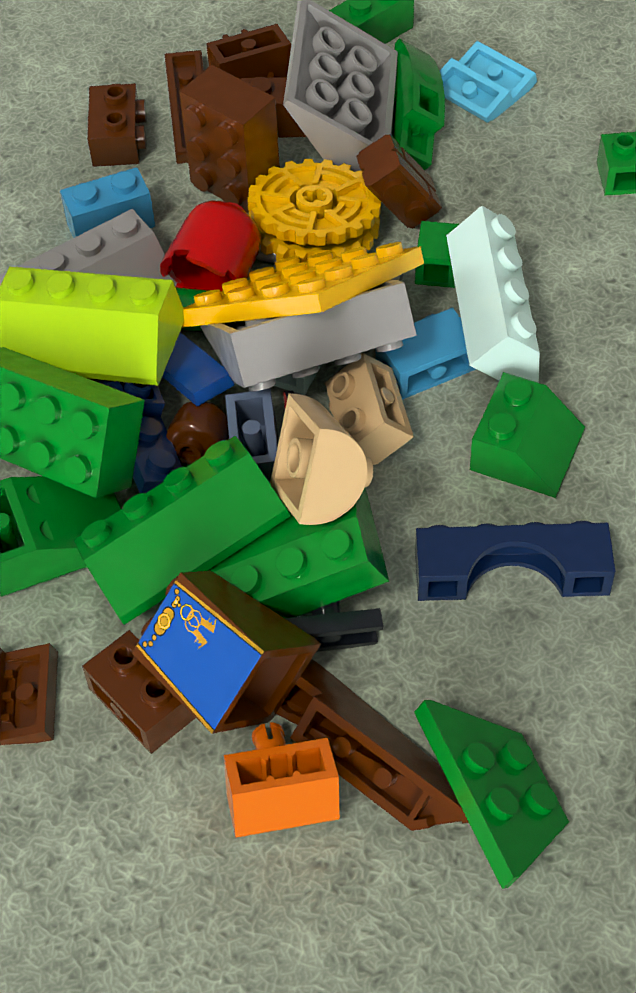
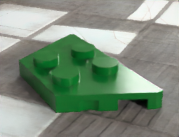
[414,700,569,889]

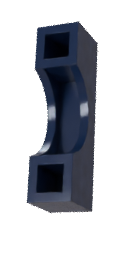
[415,521,616,601]

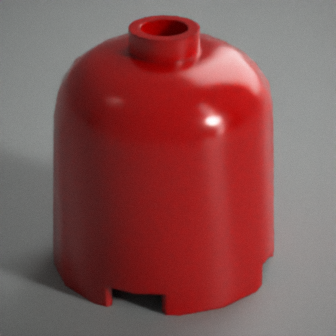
[160,200,261,291]

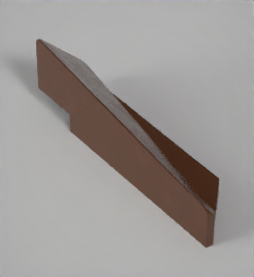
[276,659,469,831]

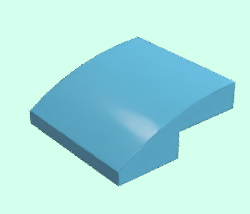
[440,41,537,123]

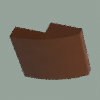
[0,643,58,745]

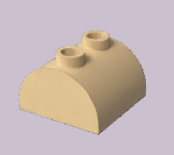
[270,393,373,525]

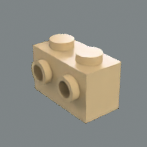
[325,353,414,465]

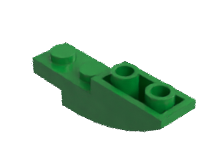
[393,38,445,171]

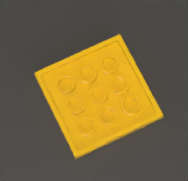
[183,242,424,327]

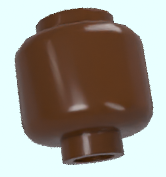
[166,401,229,465]

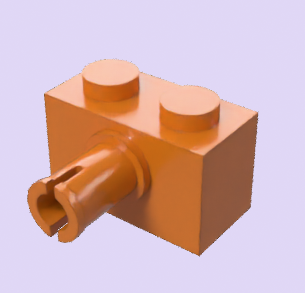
[224,722,340,838]

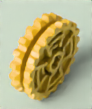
[247,159,381,263]

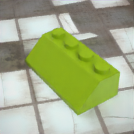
[0,266,184,386]

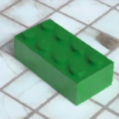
[0,347,145,498]

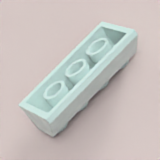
[446,206,540,383]

